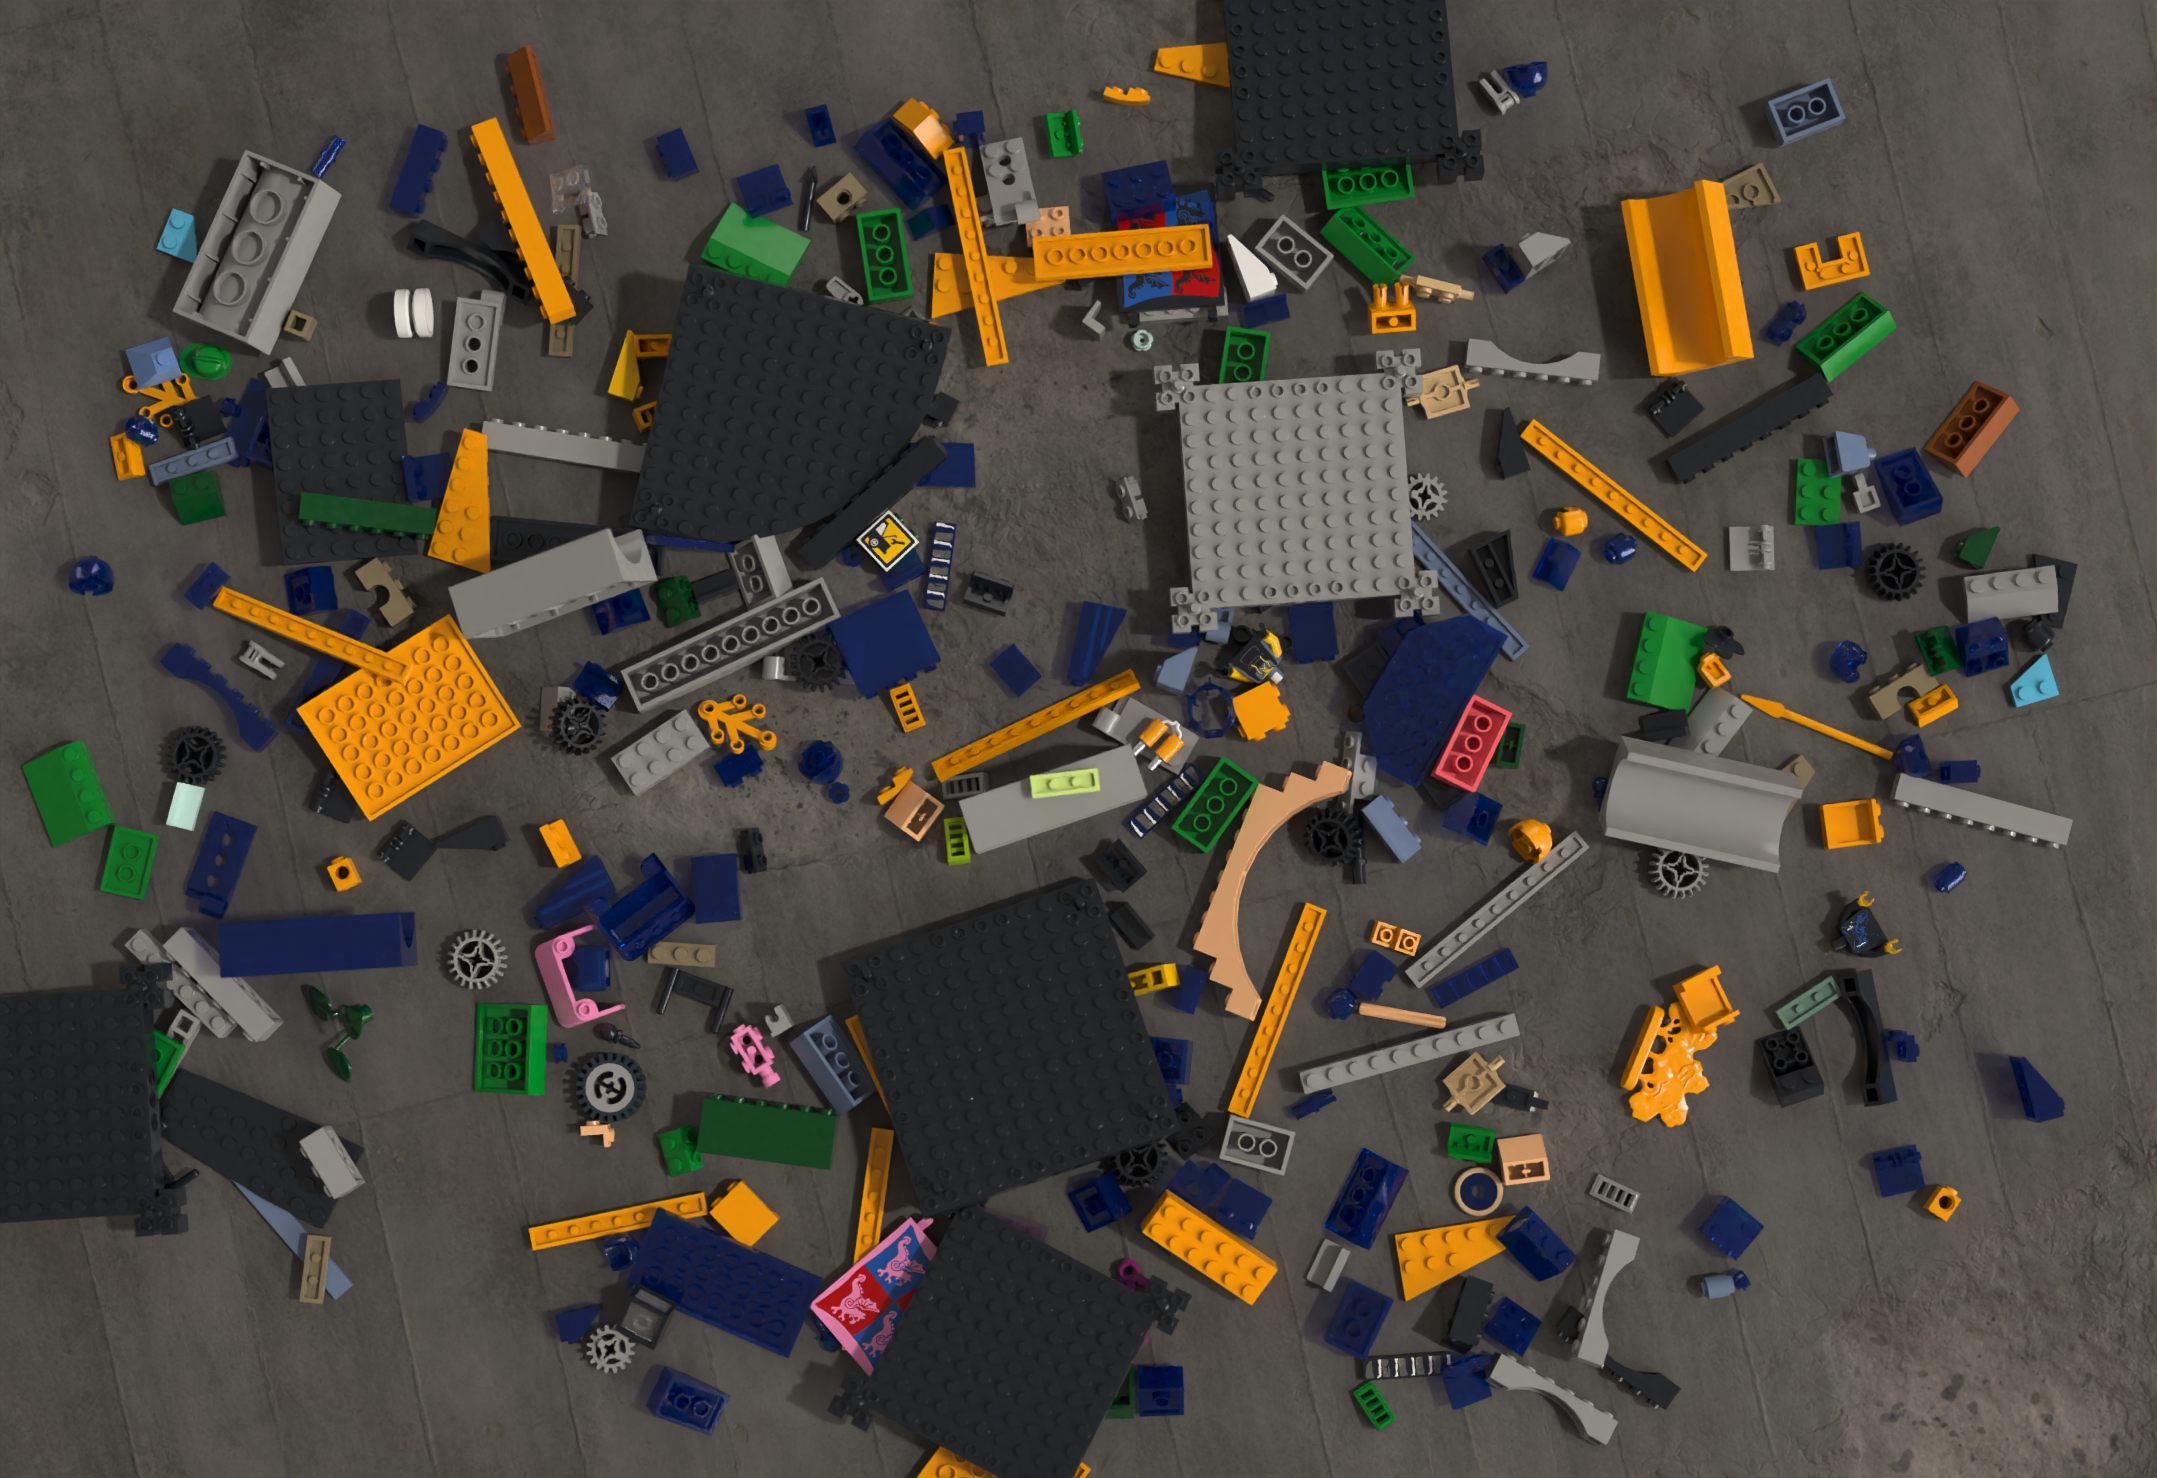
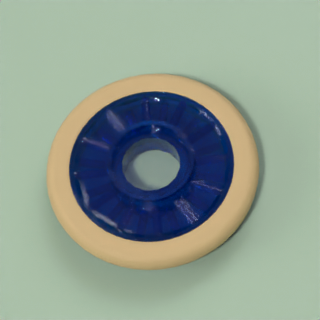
[1454,1167,1503,1216]

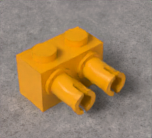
[1368,282,1416,334]

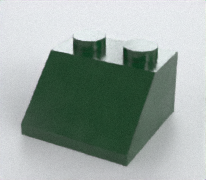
[168,470,227,526]

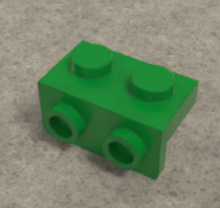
[1043,109,1083,159]
[1446,1122,1495,1163]
[658,1125,704,1177]

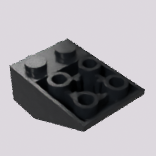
[1757,1026,1824,1108]

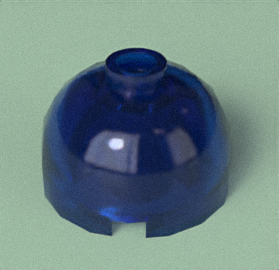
[1504,61,1548,98]
[69,556,114,596]
[1893,733,1933,778]
[798,740,844,785]

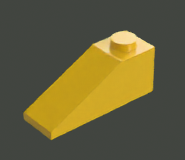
[608,330,644,404]
[1128,963,1180,996]

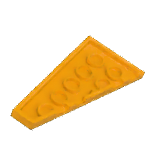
[1154,42,1230,89]
[931,253,1066,319]
[428,428,492,574]
[1394,1213,1530,1301]

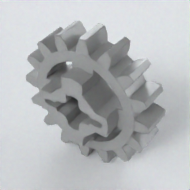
[1408,473,1448,521]
[587,1324,636,1373]

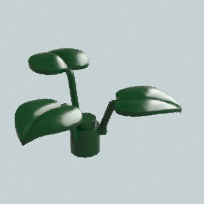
[309,985,374,1083]

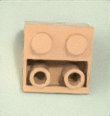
[884,780,945,842]
[1497,1133,1550,1185]

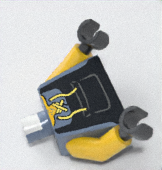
[1216,623,1285,684]

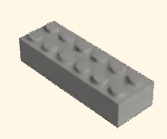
[163,927,285,1042]

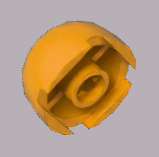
[1508,819,1552,864]

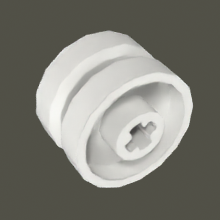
[394,288,434,338]

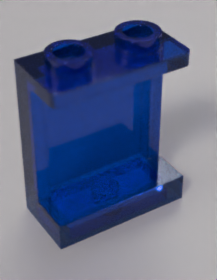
[1287,602,1339,665]

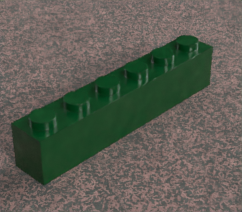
[298,492,437,541]

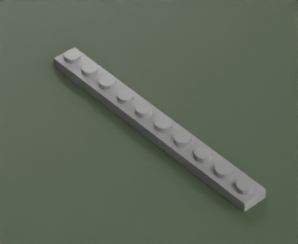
[1404,831,1589,989]

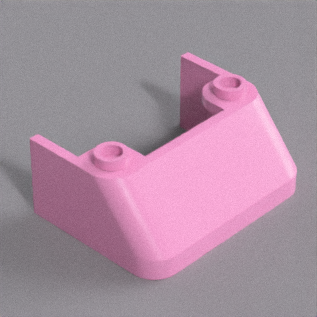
[535,925,625,1028]

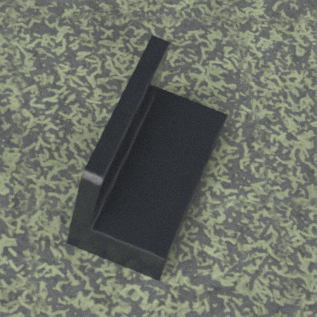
[691,569,741,605]
[1641,709,1690,742]
[1110,902,1156,950]

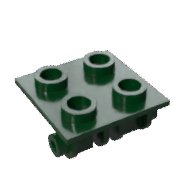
[1915,626,1964,677]

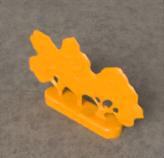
[1620,1001,1718,1127]

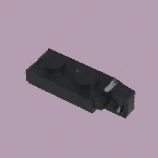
[1489,1082,1549,1113]

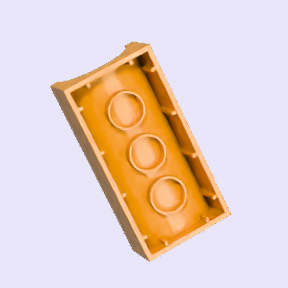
[1621,180,1754,377]

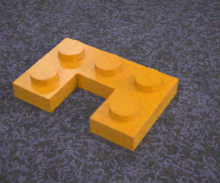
[1793,232,1870,292]

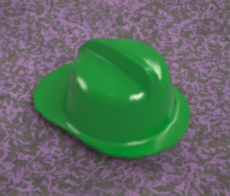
[179,343,232,380]

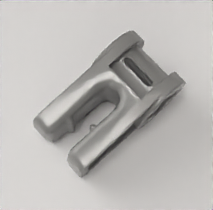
[1478,70,1520,116]
[826,276,865,305]
[239,640,286,680]

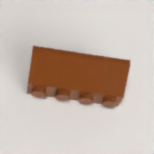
[505,45,557,146]
[1924,381,2020,478]

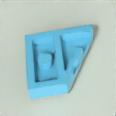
[157,208,198,264]
[2008,654,2059,708]

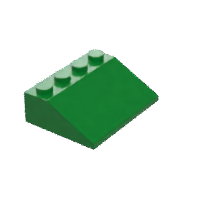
[1319,164,1415,211]
[701,202,811,286]
[1623,611,1708,714]
[22,740,117,848]
[474,1003,548,1095]

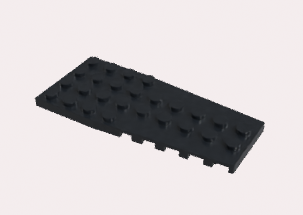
[160,1069,366,1229]

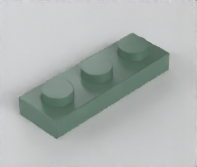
[1774,976,1842,1030]

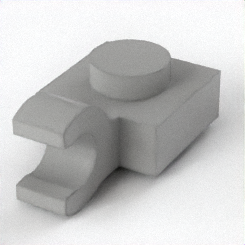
[1851,473,1881,514]

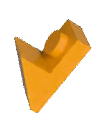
[632,334,672,361]

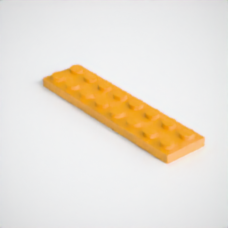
[1032,224,1212,282]

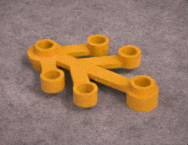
[123,373,200,428]
[698,694,777,754]

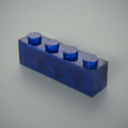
[389,124,449,219]

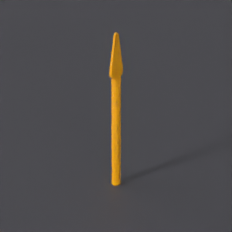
[1741,694,1893,760]

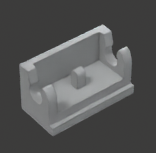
[765,1004,795,1038]

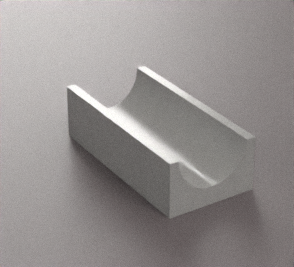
[173,149,342,355]
[448,529,658,639]
[1598,736,1803,873]
[959,744,1147,854]

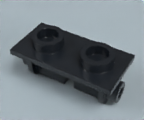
[739,828,767,875]

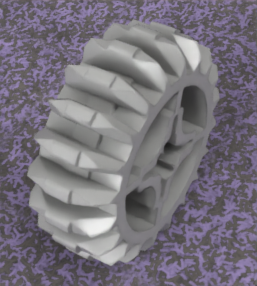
[1648,847,1709,899]
[447,930,508,990]

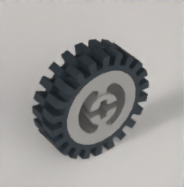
[575,1053,647,1123]

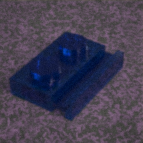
[989,643,1043,698]

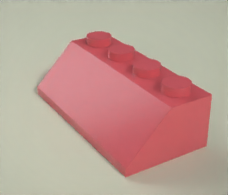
[1430,694,1512,793]

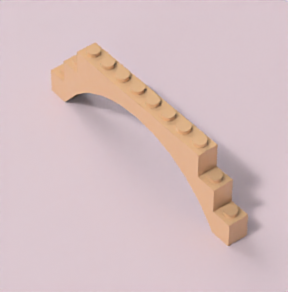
[1193,761,1352,1021]

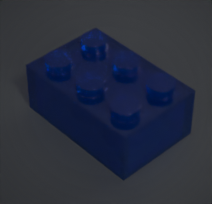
[1101,160,1176,224]
[690,853,743,924]
[1323,1278,1394,1361]

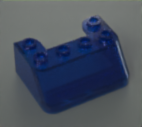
[582,852,696,961]

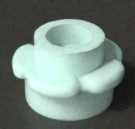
[1131,330,1153,351]

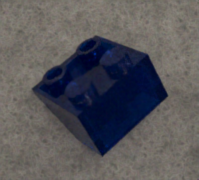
[1955,617,2009,678]

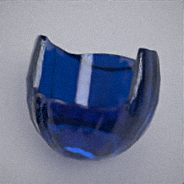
[604,1232,640,1272]

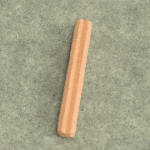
[1358,1003,1446,1029]

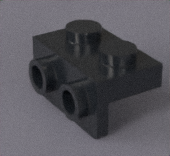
[963,571,1015,617]
[1094,839,1148,893]

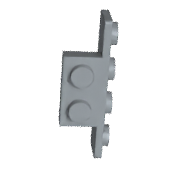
[1336,731,1378,820]

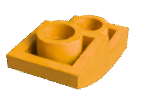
[1103,86,1150,106]
[877,767,914,806]
[1369,920,1421,956]

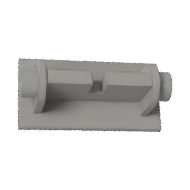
[577,191,608,239]
[1115,476,1148,524]

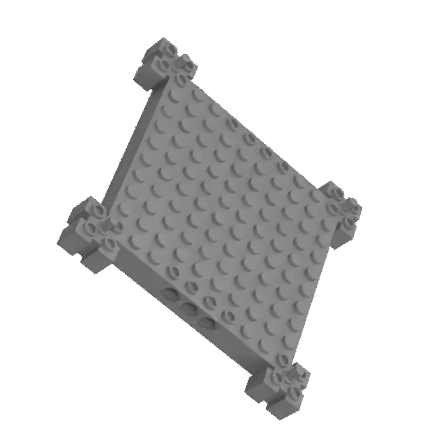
[1153,348,1440,635]

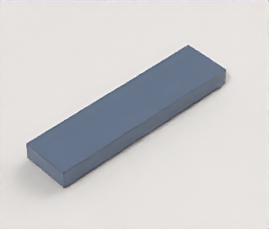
[148,437,239,487]

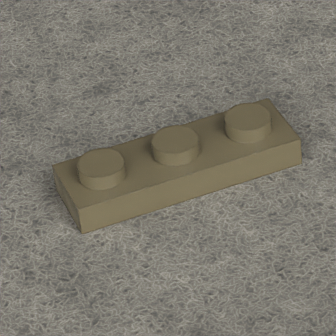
[648,941,716,967]
[299,1234,332,1304]

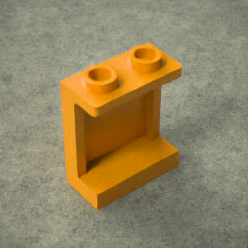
[1818,798,1884,850]
[1672,965,1740,1035]
[709,1180,780,1251]

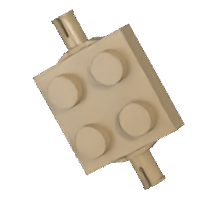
[1399,274,1474,304]
[1405,365,1480,420]
[1443,1052,1506,1115]

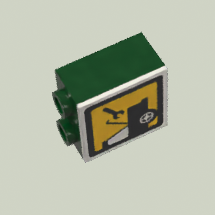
[856,510,919,575]

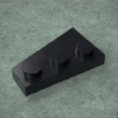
[2033,554,2078,629]

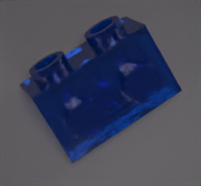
[571,661,625,712]
[1885,1030,1919,1063]

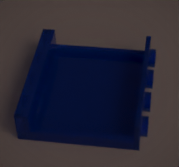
[825,589,942,700]

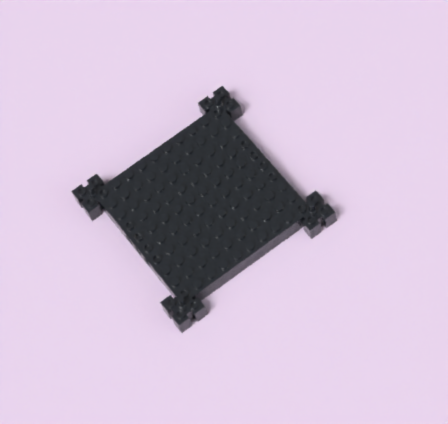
[1214,0,1485,200]
[0,963,189,1237]
[827,1198,1193,1478]

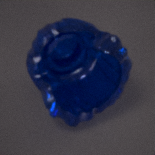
[1829,640,1867,683]

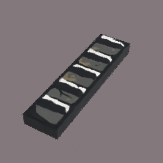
[1361,1351,1452,1381]

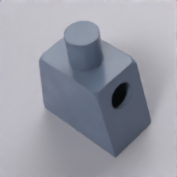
[1822,431,1876,478]

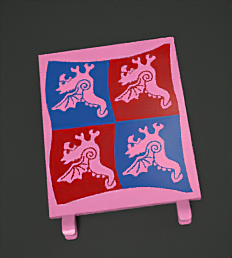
[809,1217,938,1377]

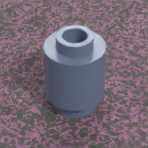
[1700,1274,1735,1300]

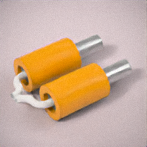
[1132,717,1184,771]

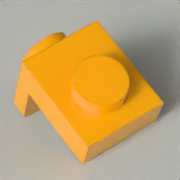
[1696,652,1731,690]

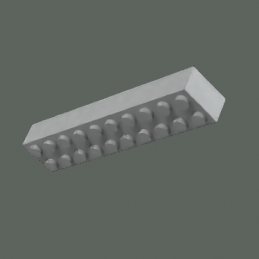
[621,577,843,714]

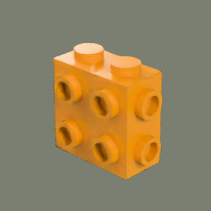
[1227,681,1290,743]

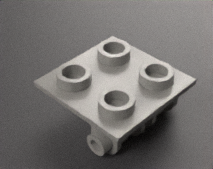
[1729,525,1775,571]

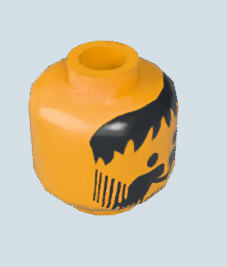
[1553,506,1588,536]

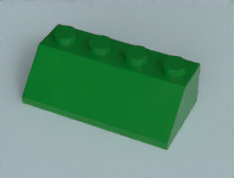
[1320,206,1417,290]
[1795,292,1897,383]

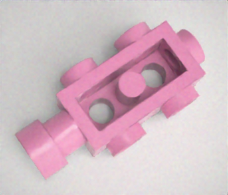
[730,1024,781,1089]

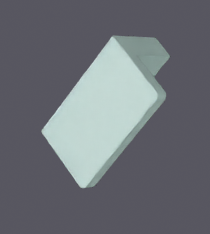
[166,782,205,831]

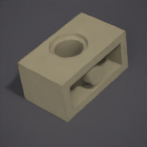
[816,173,868,224]

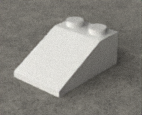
[1226,234,1278,305]

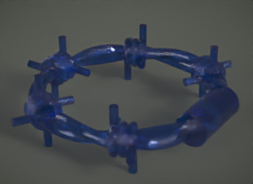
[1185,677,1238,739]

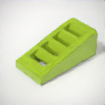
[943,817,971,866]

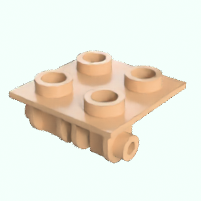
[1026,206,1071,249]

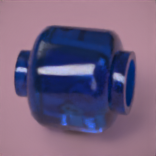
[124,415,159,448]
[1603,533,1637,565]
[1325,987,1358,1020]

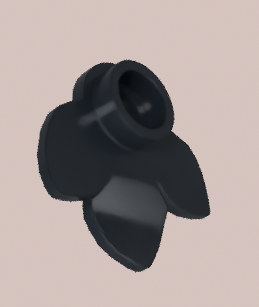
[1704,625,1745,660]

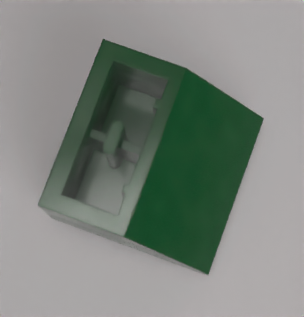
[1488,722,1526,769]

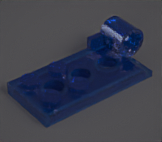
[185,811,258,920]
[1134,1159,1231,1256]

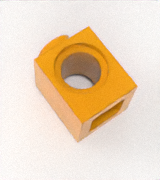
[327,856,362,892]
[1923,1185,1961,1222]

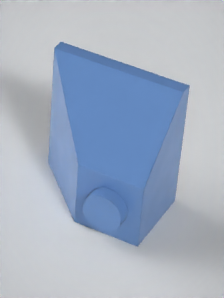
[125,337,182,390]

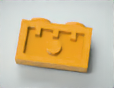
[539,819,582,868]

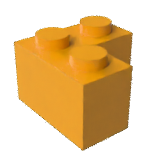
[893,98,954,160]

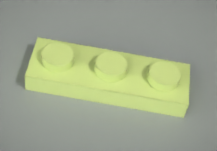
[1030,768,1100,799]

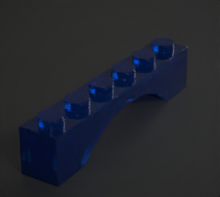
[283,607,371,735]
[159,642,279,753]

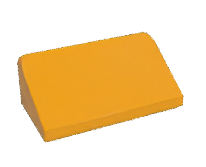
[110,432,145,480]
[1907,684,1958,728]

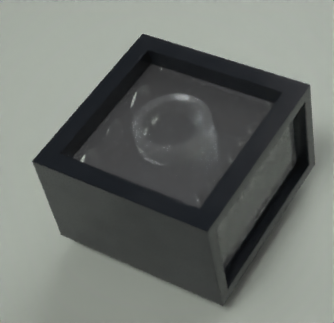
[614,1283,678,1350]

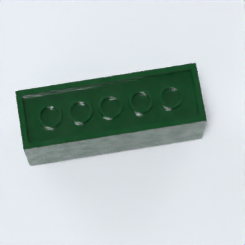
[696,1093,840,1170]

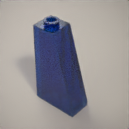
[1067,601,1127,687]
[534,855,619,931]

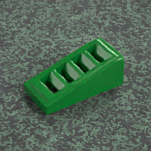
[1353,1381,1397,1432]

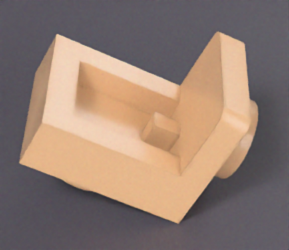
[580,1120,615,1147]

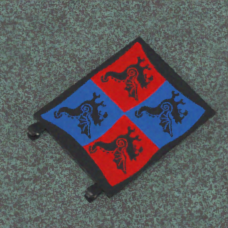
[1109,183,1225,329]

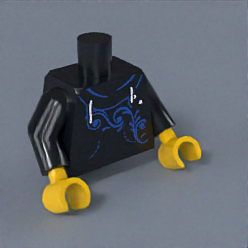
[1830,891,1902,958]

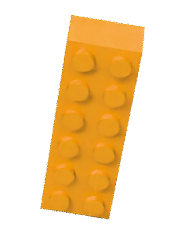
[1141,1189,1278,1306]

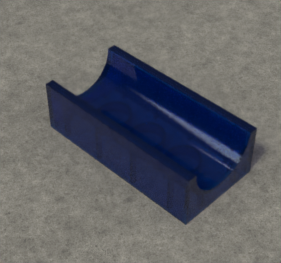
[218,912,418,978]

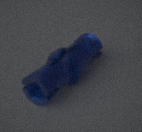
[310,135,346,179]
[1291,1088,1337,1121]

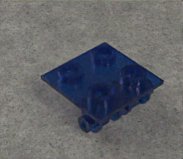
[736,163,793,219]
[1815,521,1863,570]
[1872,1144,1926,1198]
[1484,1296,1542,1357]

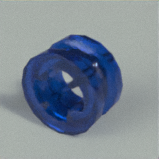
[553,1043,568,1064]

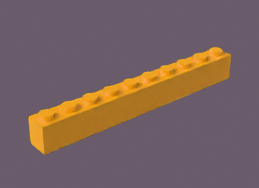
[470,117,576,325]

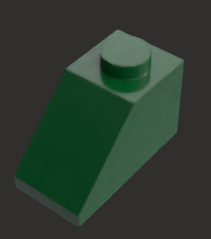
[1954,526,2001,570]

